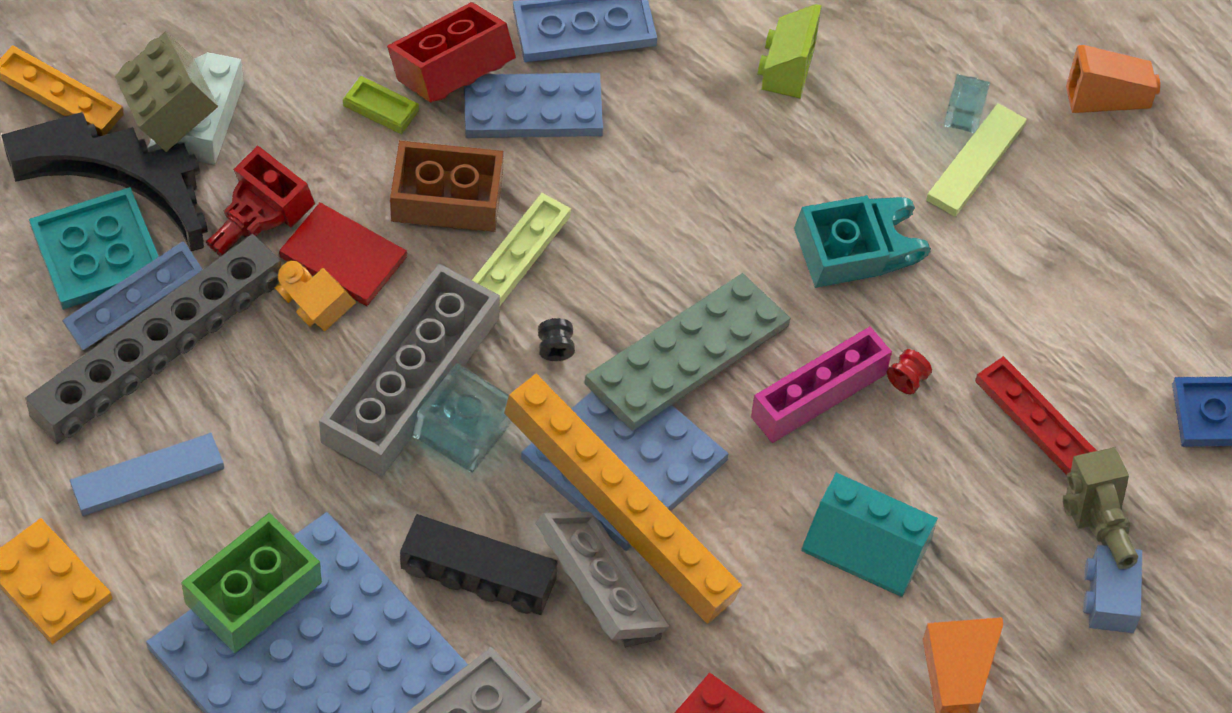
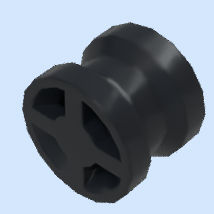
[538,318,575,361]

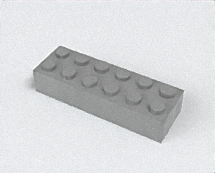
[319,263,500,477]

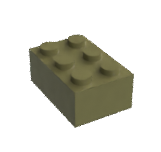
[115,31,218,152]

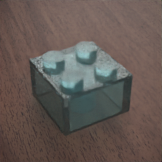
[411,363,512,473]

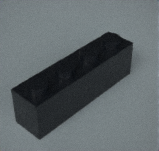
[400,514,558,615]

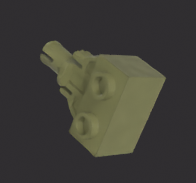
[1063,447,1138,569]

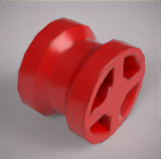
[886,349,932,395]

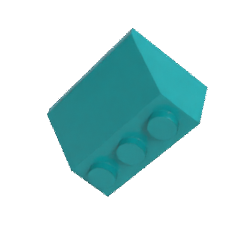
[801,472,938,597]

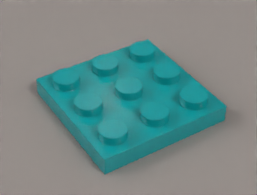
[29,187,159,310]

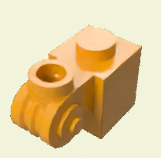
[274,261,356,331]

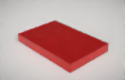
[279,202,407,306]

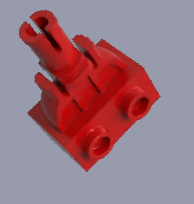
[206,145,315,257]

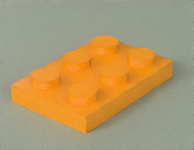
[0,518,113,645]

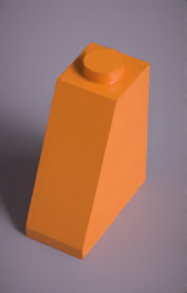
[1066,45,1160,113]
[923,617,1003,713]

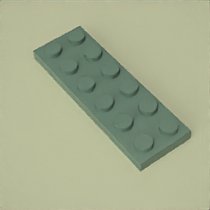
[584,273,791,431]

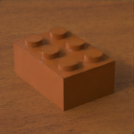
[390,140,504,232]

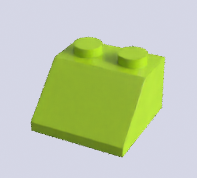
[757,4,822,99]

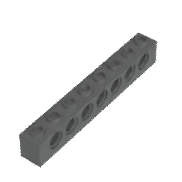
[25,234,281,444]

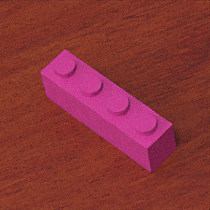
[751,326,892,443]

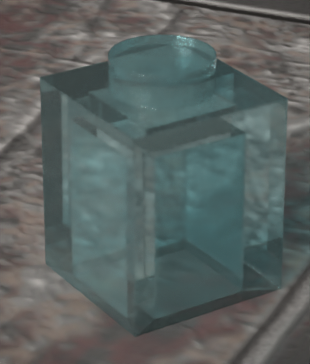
[944,74,990,133]

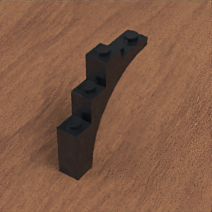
[1,112,208,252]

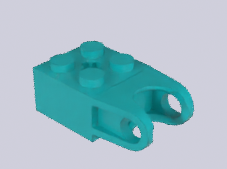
[794,195,931,288]

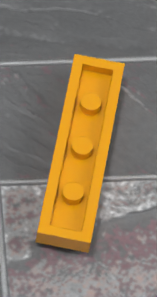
[0,45,124,136]

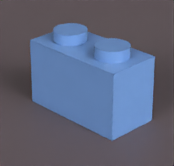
[1083,545,1142,633]

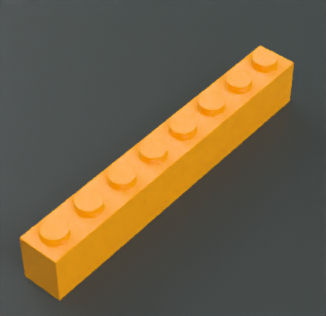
[504,373,742,624]

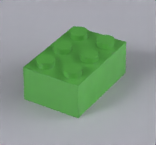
[181,512,322,653]

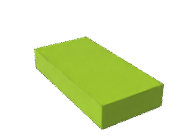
[343,76,419,135]

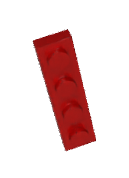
[975,356,1097,475]

